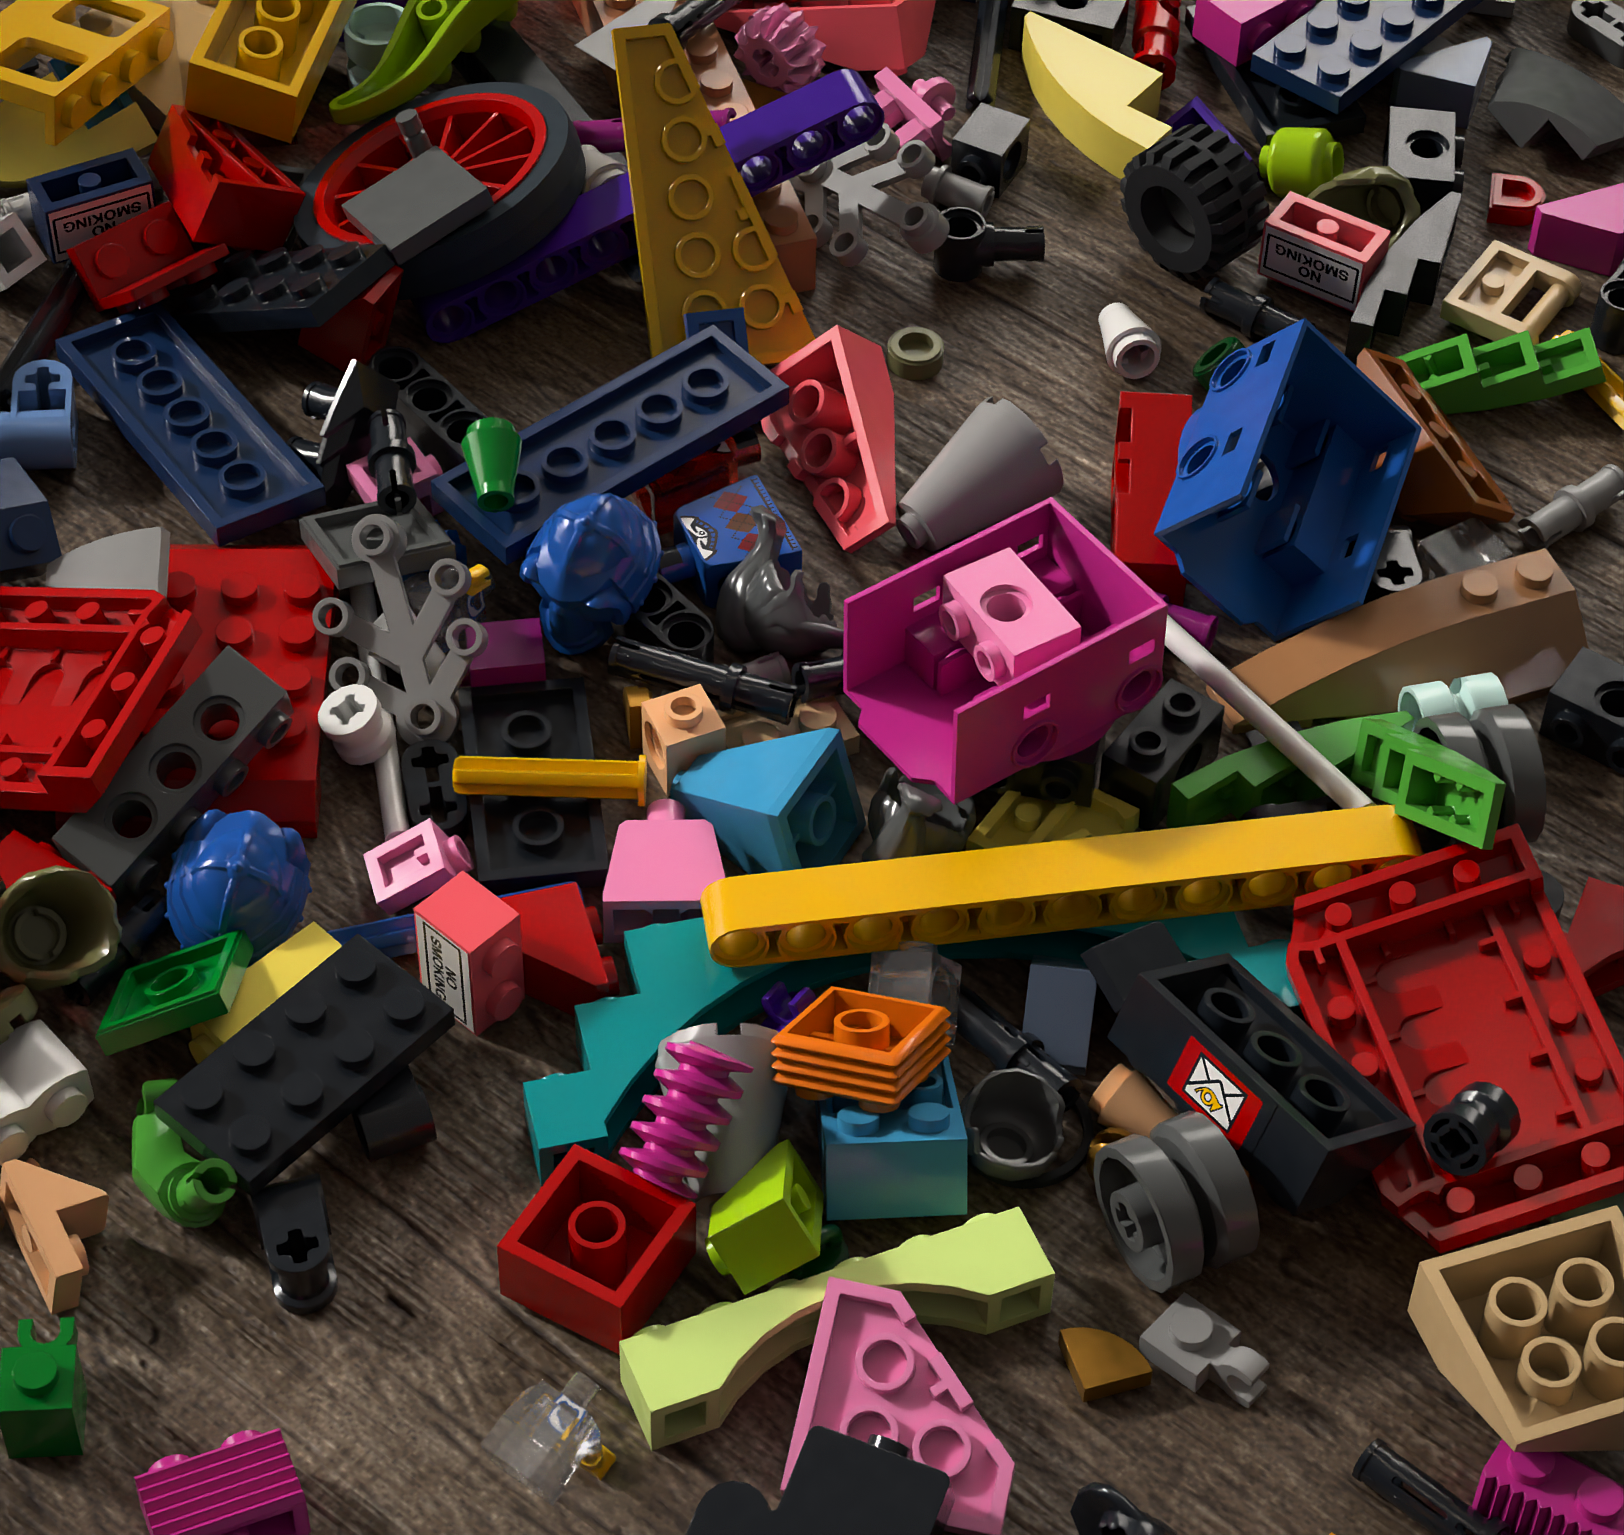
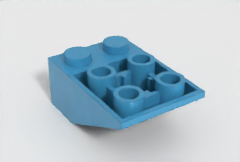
[815,1055,967,1221]

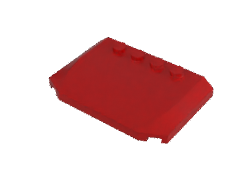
[0,586,203,813]
[1285,823,1624,1254]

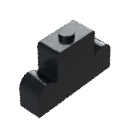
[686,1426,955,1535]

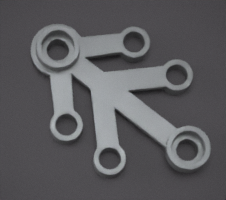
[790,123,950,267]
[312,514,489,745]

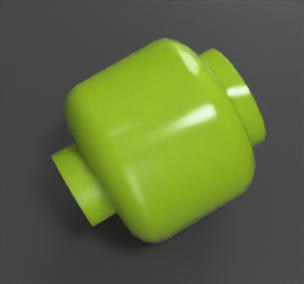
[1259,127,1344,198]

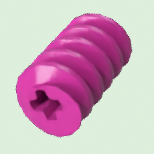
[618,1040,754,1200]

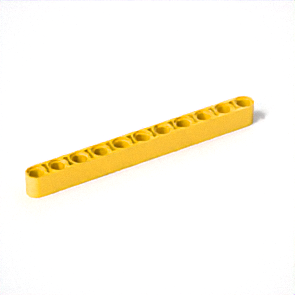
[700,805,1424,967]

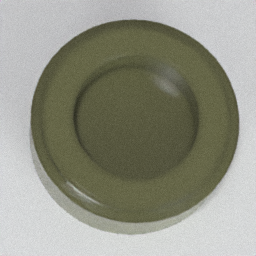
[887,327,944,380]

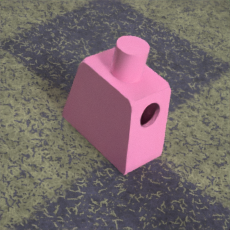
[603,799,726,943]

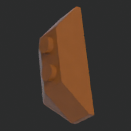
[1356,347,1515,527]

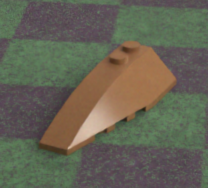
[1206,548,1589,734]

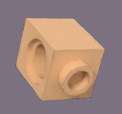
[641,684,726,797]

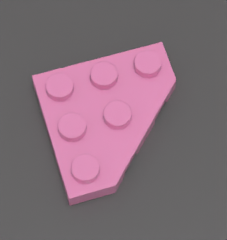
[780,1277,1015,1535]

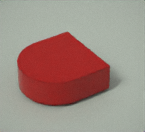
[1486,173,1546,226]

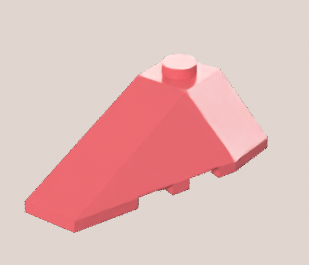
[714,0,936,76]
[760,325,896,553]

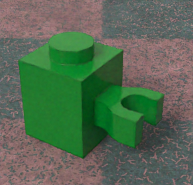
[0,1317,88,1459]

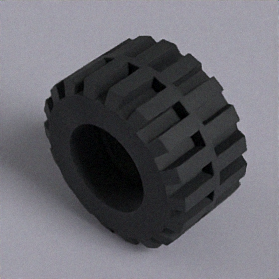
[1120,123,1270,280]

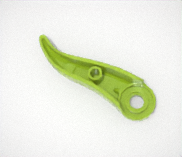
[329,0,519,126]

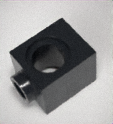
[951,102,1030,199]

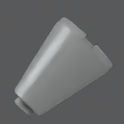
[896,396,1064,552]
[655,1023,788,1218]

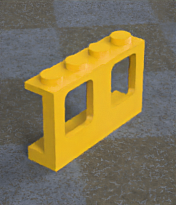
[0,0,174,146]

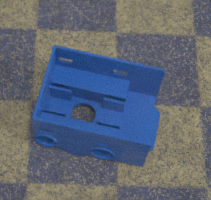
[1154,318,1422,642]

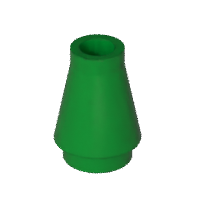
[461,417,522,513]

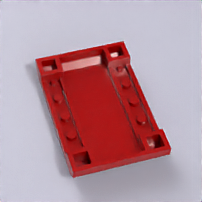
[55,544,341,838]

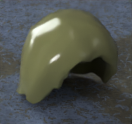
[1307,166,1421,250]
[0,865,122,991]

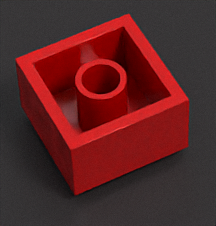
[497,1144,696,1355]

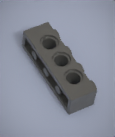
[52,645,294,904]

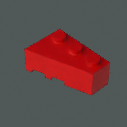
[147,104,306,254]
[1110,391,1193,607]

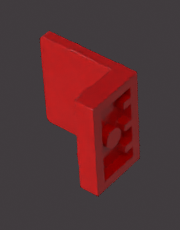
[66,201,230,315]

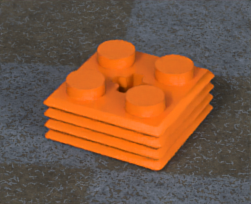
[771,986,951,1113]

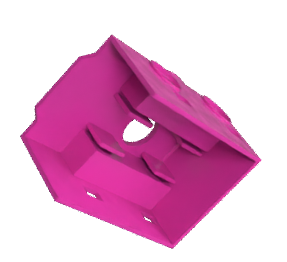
[843,497,1168,805]

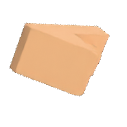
[0,1159,109,1315]

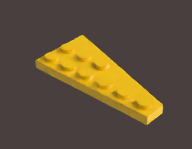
[611,23,815,365]

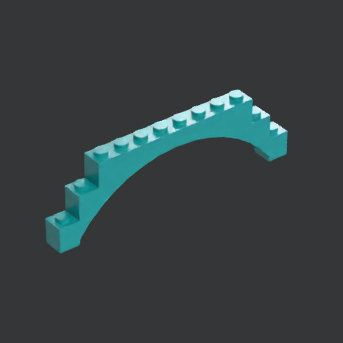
[523,911,1307,1187]

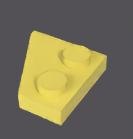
[966,788,1140,851]

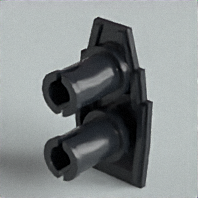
[286,359,400,510]

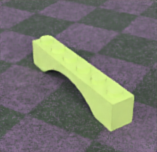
[619,1206,1055,1451]

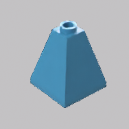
[670,727,867,875]

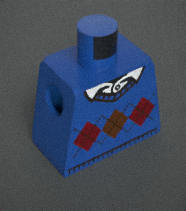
[658,475,802,608]

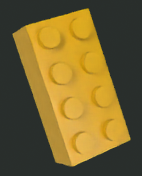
[185,0,357,144]

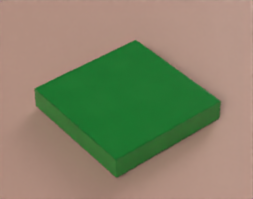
[95,929,254,1056]

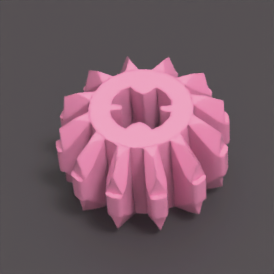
[733,2,827,94]

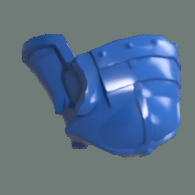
[520,493,664,656]
[164,809,312,967]

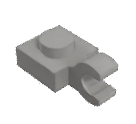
[1139,1292,1269,1408]

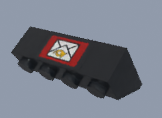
[1107,953,1417,1216]

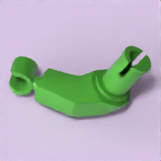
[131,1078,237,1229]

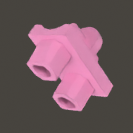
[874,66,956,162]

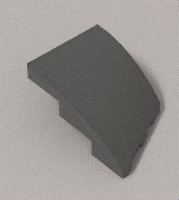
[1487,47,1624,160]

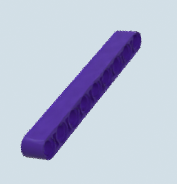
[410,69,885,343]

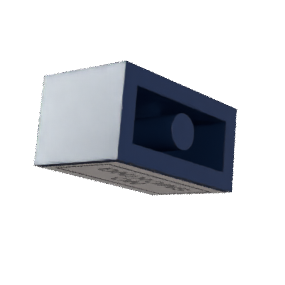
[26,148,156,264]

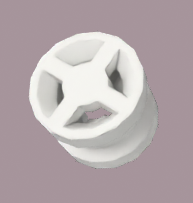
[318,684,396,765]

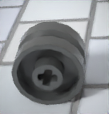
[1413,704,1547,851]
[1093,1110,1260,1293]

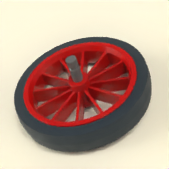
[294,82,586,301]

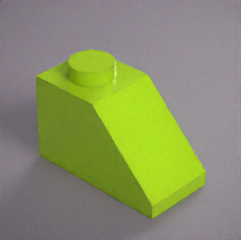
[705,1139,824,1294]

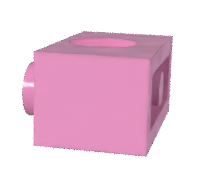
[939,547,1081,686]

